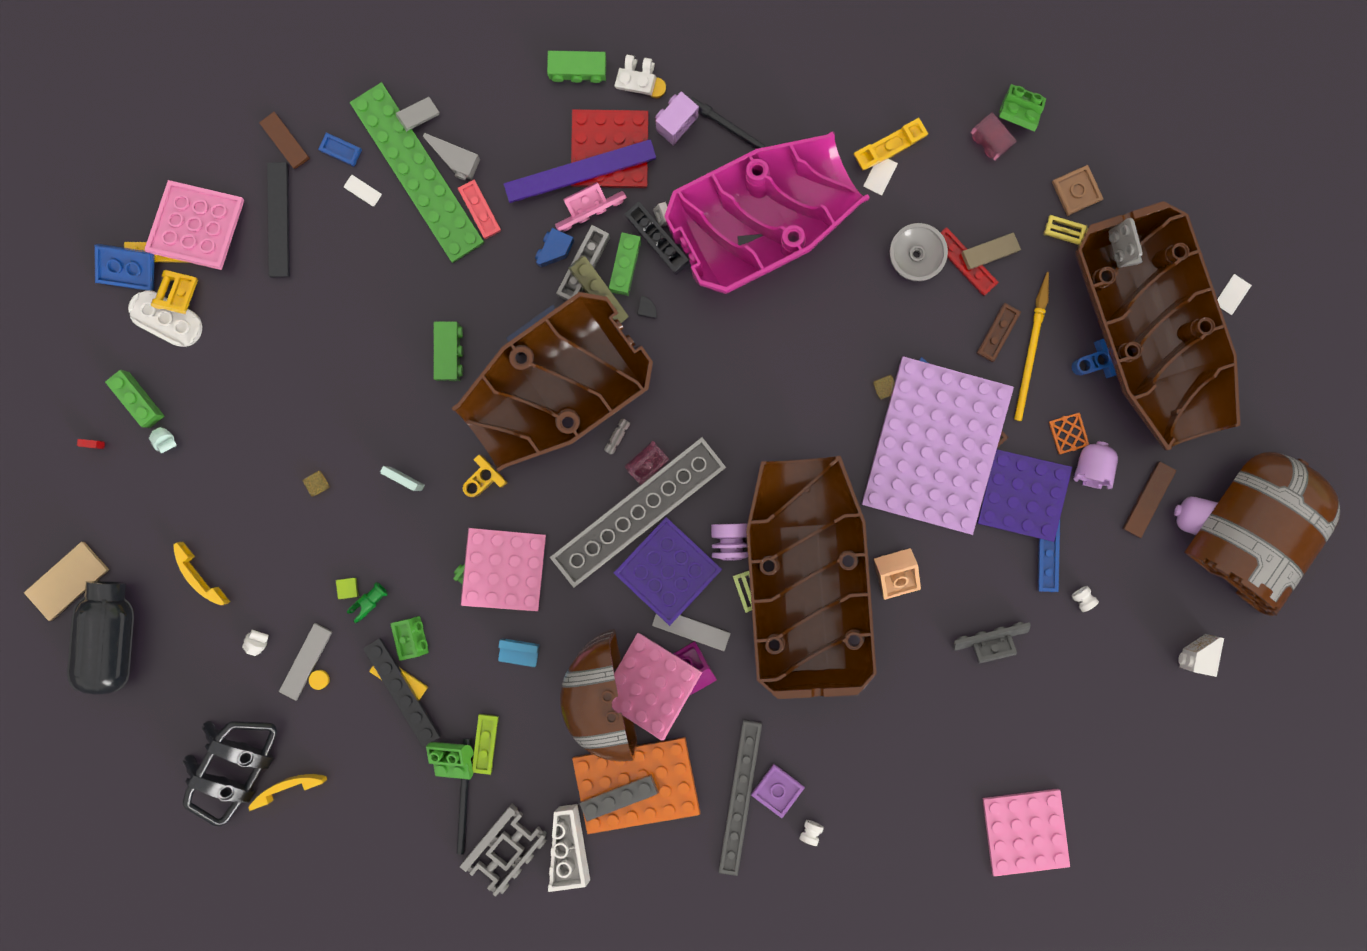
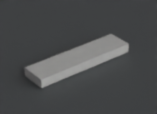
[652,614,731,651]
[279,623,333,701]

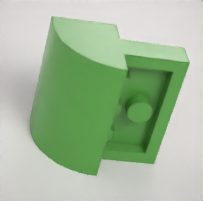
[999,84,1046,132]
[426,742,474,779]

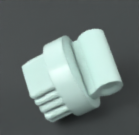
[149,427,177,454]

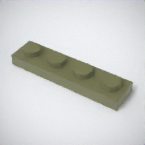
[568,256,629,323]

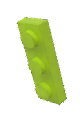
[472,714,499,775]

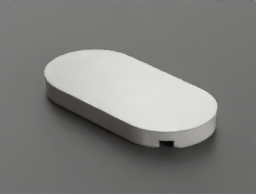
[128,290,202,347]

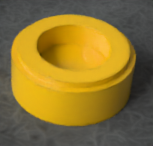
[650,78,666,98]
[309,670,330,690]

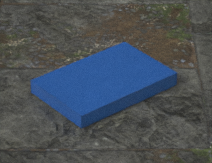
[94,244,154,291]

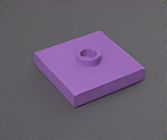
[751,764,805,818]

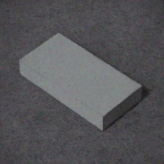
[396,97,439,131]

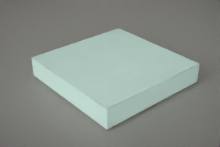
[380,466,425,491]

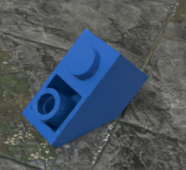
[535,228,574,267]

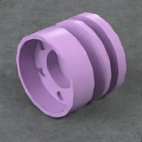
[711,524,748,560]

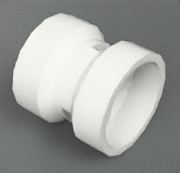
[1072,586,1099,612]
[799,820,824,846]

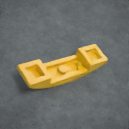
[853,118,928,171]
[173,542,230,605]
[248,774,327,811]

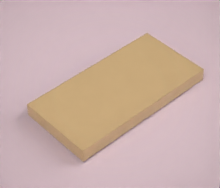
[24,542,109,621]

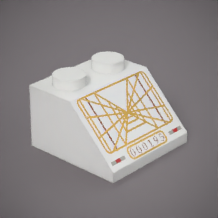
[1178,634,1224,677]

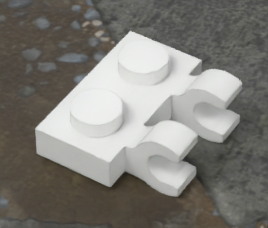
[615,55,657,96]

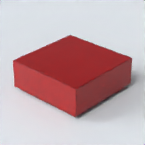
[77,439,105,449]

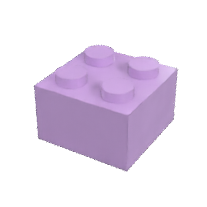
[655,92,699,146]

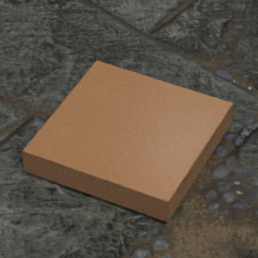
[1052,165,1103,216]

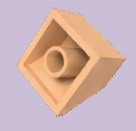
[874,548,921,600]

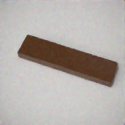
[1122,461,1177,538]

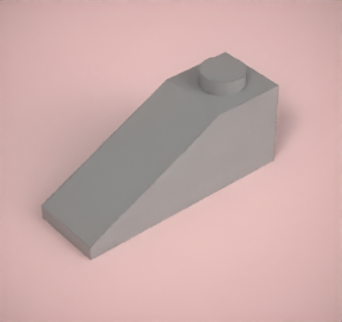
[423,133,480,180]

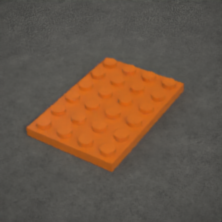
[572,737,700,834]

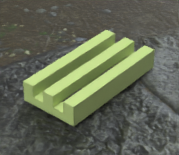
[733,571,752,613]

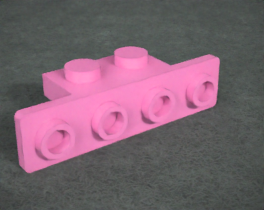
[555,182,627,232]

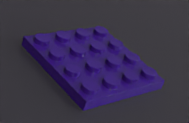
[977,449,1072,542]
[614,517,722,626]

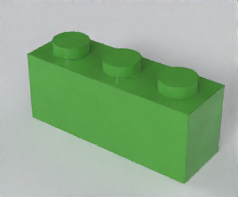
[547,51,606,83]
[609,232,641,296]
[434,322,463,381]
[105,370,164,428]

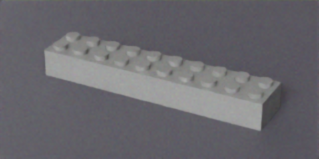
[550,437,726,588]

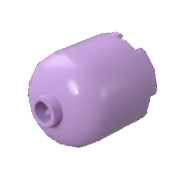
[1073,441,1118,489]
[1174,496,1218,535]

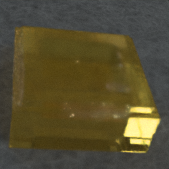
[873,375,895,400]
[302,471,330,497]

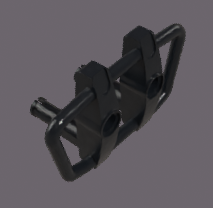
[183,721,277,826]

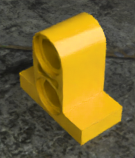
[463,454,508,497]

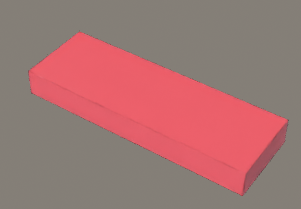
[458,179,501,239]

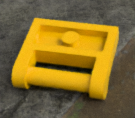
[151,270,198,314]

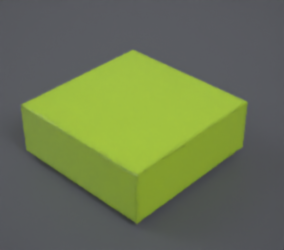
[336,578,359,599]

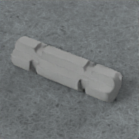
[604,419,630,454]

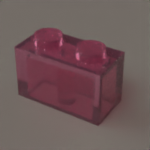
[971,112,1017,161]
[625,440,669,485]

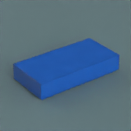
[318,132,362,167]

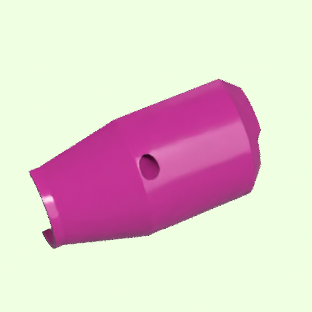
[664,132,870,294]

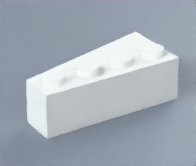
[548,804,590,892]

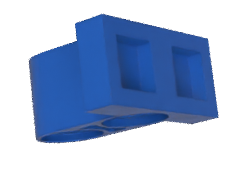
[1072,339,1116,378]

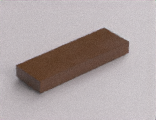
[259,112,310,169]
[976,303,1021,362]

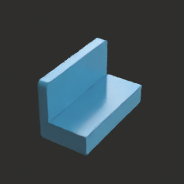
[498,638,540,667]

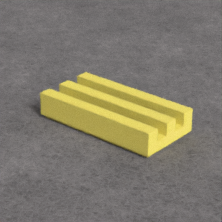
[1044,215,1087,245]

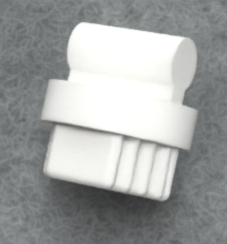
[242,630,269,656]

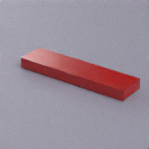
[941,227,999,296]

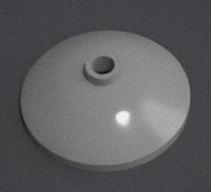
[890,223,948,281]

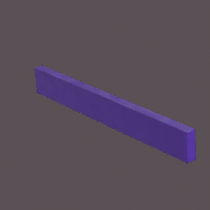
[503,139,656,203]

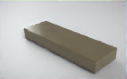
[961,232,1021,270]

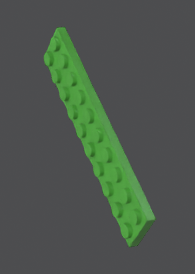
[350,82,484,263]

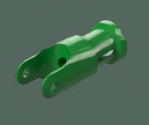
[347,582,388,623]

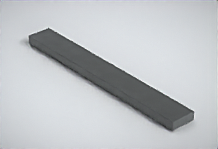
[719,719,762,876]

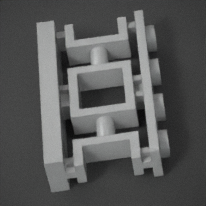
[460,803,547,897]

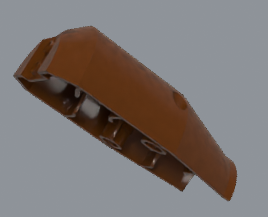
[452,292,653,472]

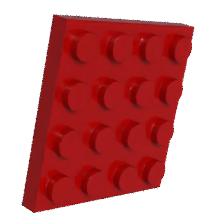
[571,109,648,188]

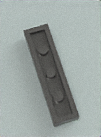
[579,774,659,821]

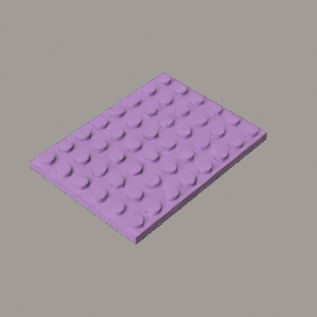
[861,357,1014,535]

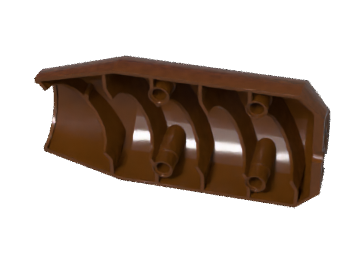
[1075,201,1241,451]
[746,456,877,699]

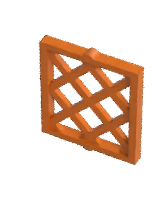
[1049,412,1089,454]

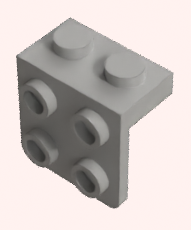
[1108,218,1142,268]

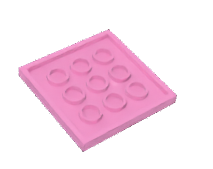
[144,180,244,270]
[460,528,546,611]
[612,633,702,741]
[982,789,1070,876]

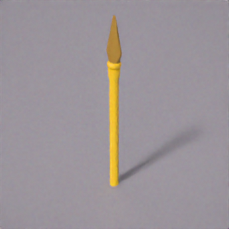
[1014,272,1049,421]

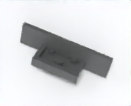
[953,622,1031,664]

